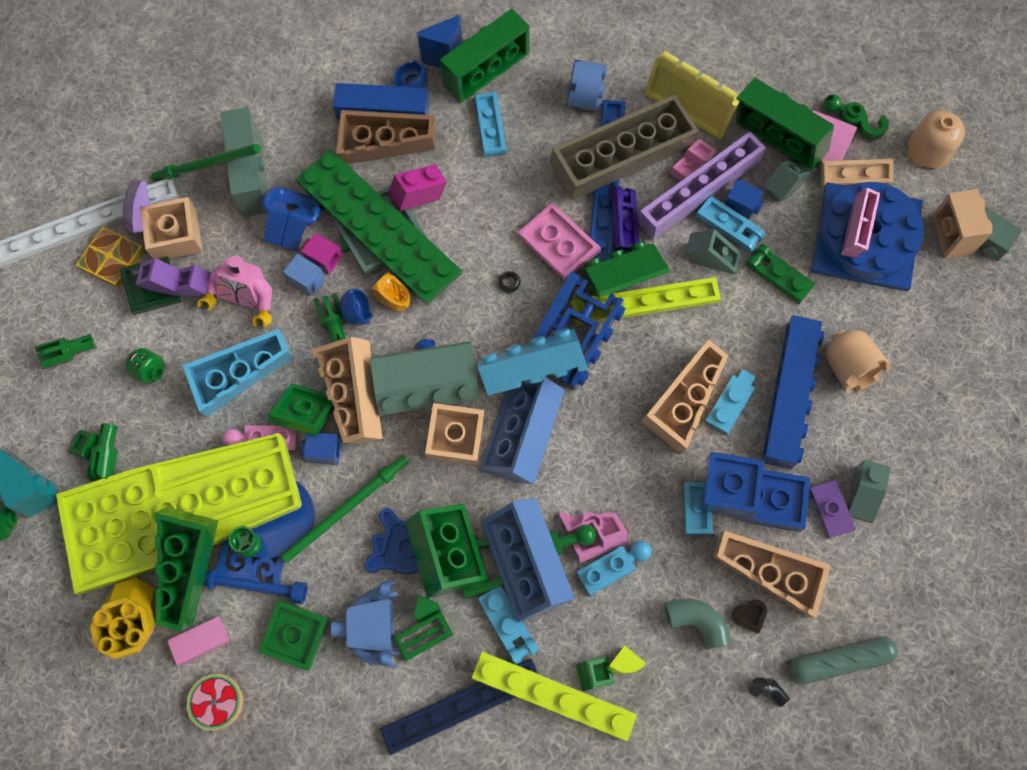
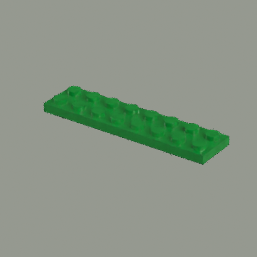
[295,149,462,306]

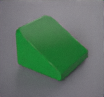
[68,430,99,460]
[576,656,615,691]

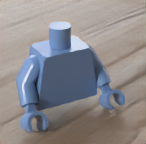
[331,581,399,668]

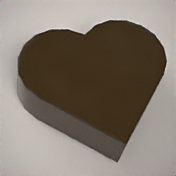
[732,599,767,634]

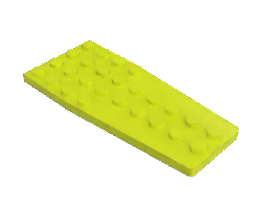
[56,434,302,595]

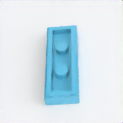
[474,92,507,158]

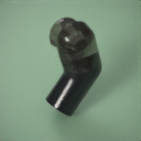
[748,677,790,707]

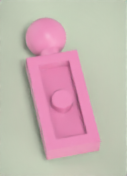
[222,425,297,453]

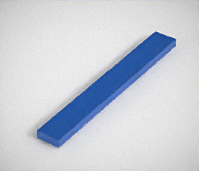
[590,99,626,260]

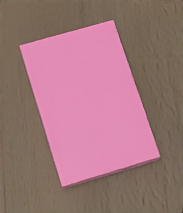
[517,203,601,281]

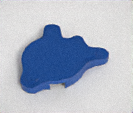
[365,508,419,575]

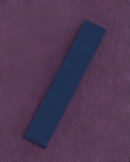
[380,659,538,755]

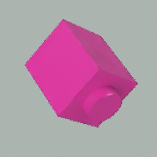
[301,233,343,275]

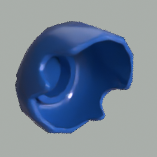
[394,60,428,88]
[339,288,373,326]

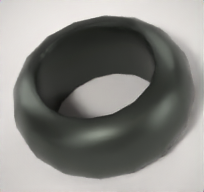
[498,271,521,293]

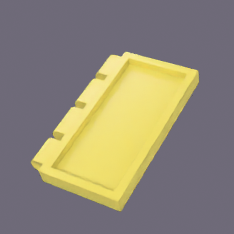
[644,51,740,140]

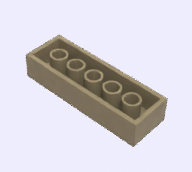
[549,94,699,201]

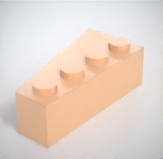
[713,531,831,618]

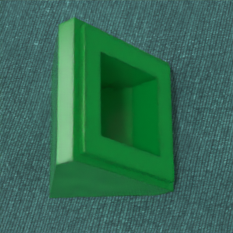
[414,595,442,622]

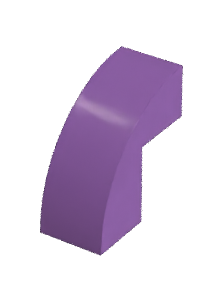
[136,258,211,297]

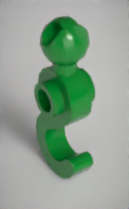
[823,94,889,140]

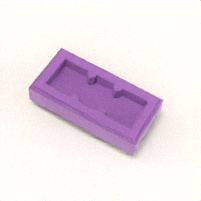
[810,480,856,538]

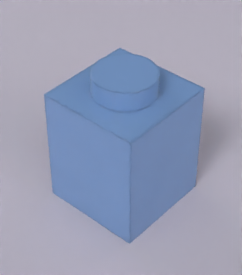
[283,254,325,296]

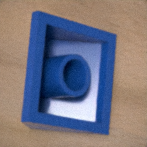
[416,15,463,69]

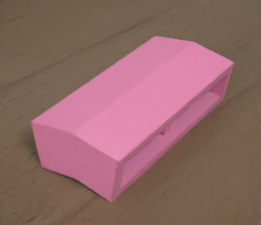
[841,188,880,258]

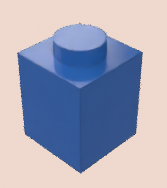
[725,179,764,220]
[301,433,342,465]

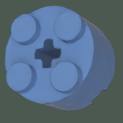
[566,60,607,111]

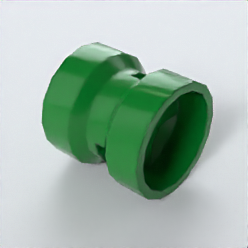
[229,526,262,558]

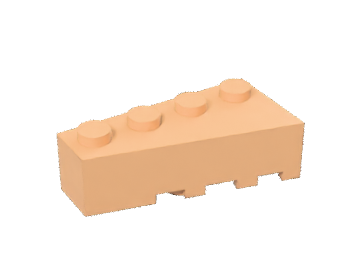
[311,337,383,444]
[640,339,728,454]

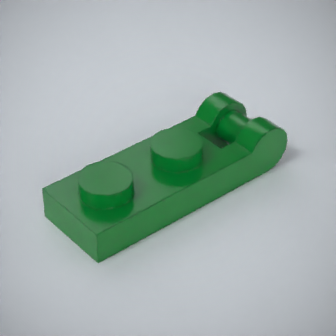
[745,244,816,304]

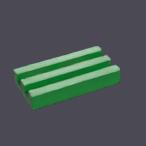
[393,611,453,662]

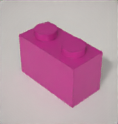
[388,164,447,211]

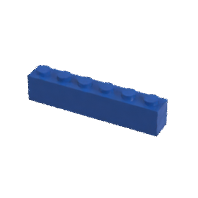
[761,315,824,469]

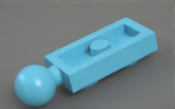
[577,540,651,596]

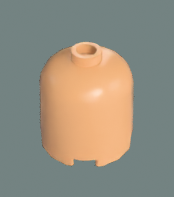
[907,111,965,170]
[825,330,892,394]

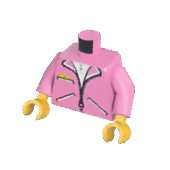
[197,256,272,329]

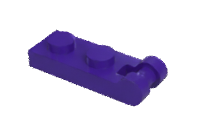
[609,185,639,251]

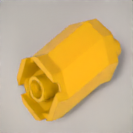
[90,577,157,660]

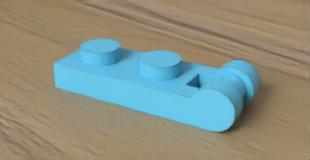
[696,196,765,253]
[478,586,539,665]

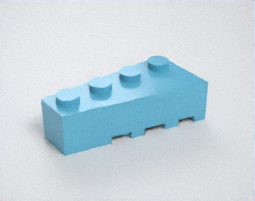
[478,328,588,395]
[183,329,293,417]

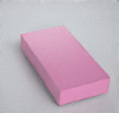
[167,616,230,666]

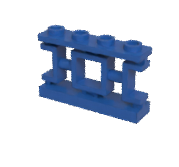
[533,271,626,390]

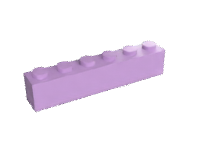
[638,132,766,241]

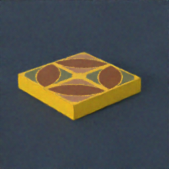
[76,226,145,288]

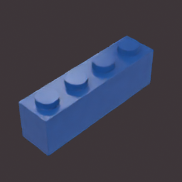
[333,83,429,119]

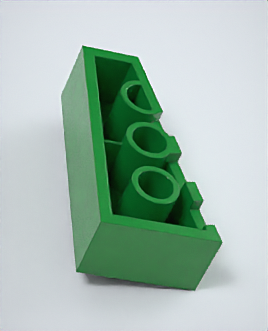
[155,507,218,632]

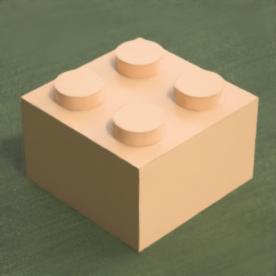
[932,189,992,258]
[140,197,203,259]
[425,403,484,466]

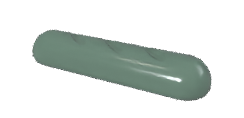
[789,637,898,684]

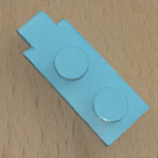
[705,369,755,436]

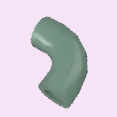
[664,599,732,650]

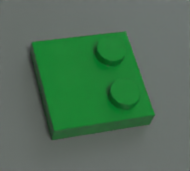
[268,383,334,436]
[258,600,330,671]

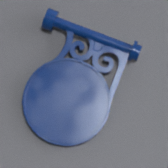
[203,481,315,604]

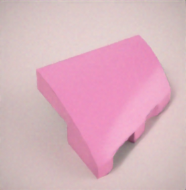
[558,512,628,563]

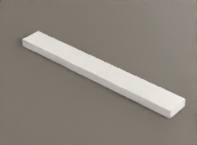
[0,179,179,267]

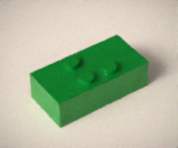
[440,8,530,104]
[736,77,834,170]

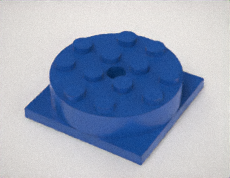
[811,182,924,292]

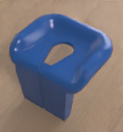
[262,187,323,251]

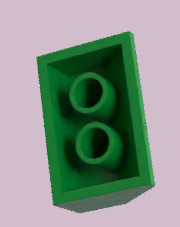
[580,241,670,297]
[405,504,487,598]

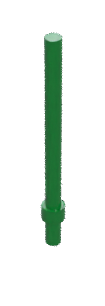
[151,144,261,181]
[280,455,409,563]

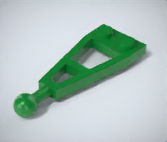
[463,524,596,599]

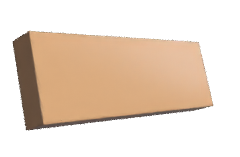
[820,159,894,185]

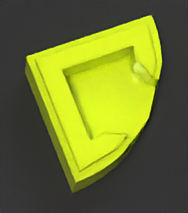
[607,646,646,674]

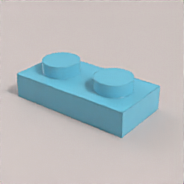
[683,482,713,536]

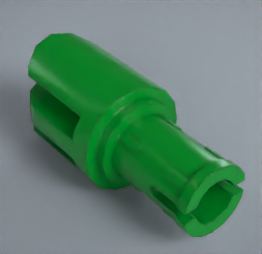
[313,293,346,343]
[35,333,96,369]
[87,423,118,481]

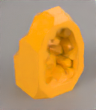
[369,273,411,312]

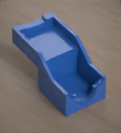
[699,452,810,532]

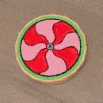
[187,674,244,730]

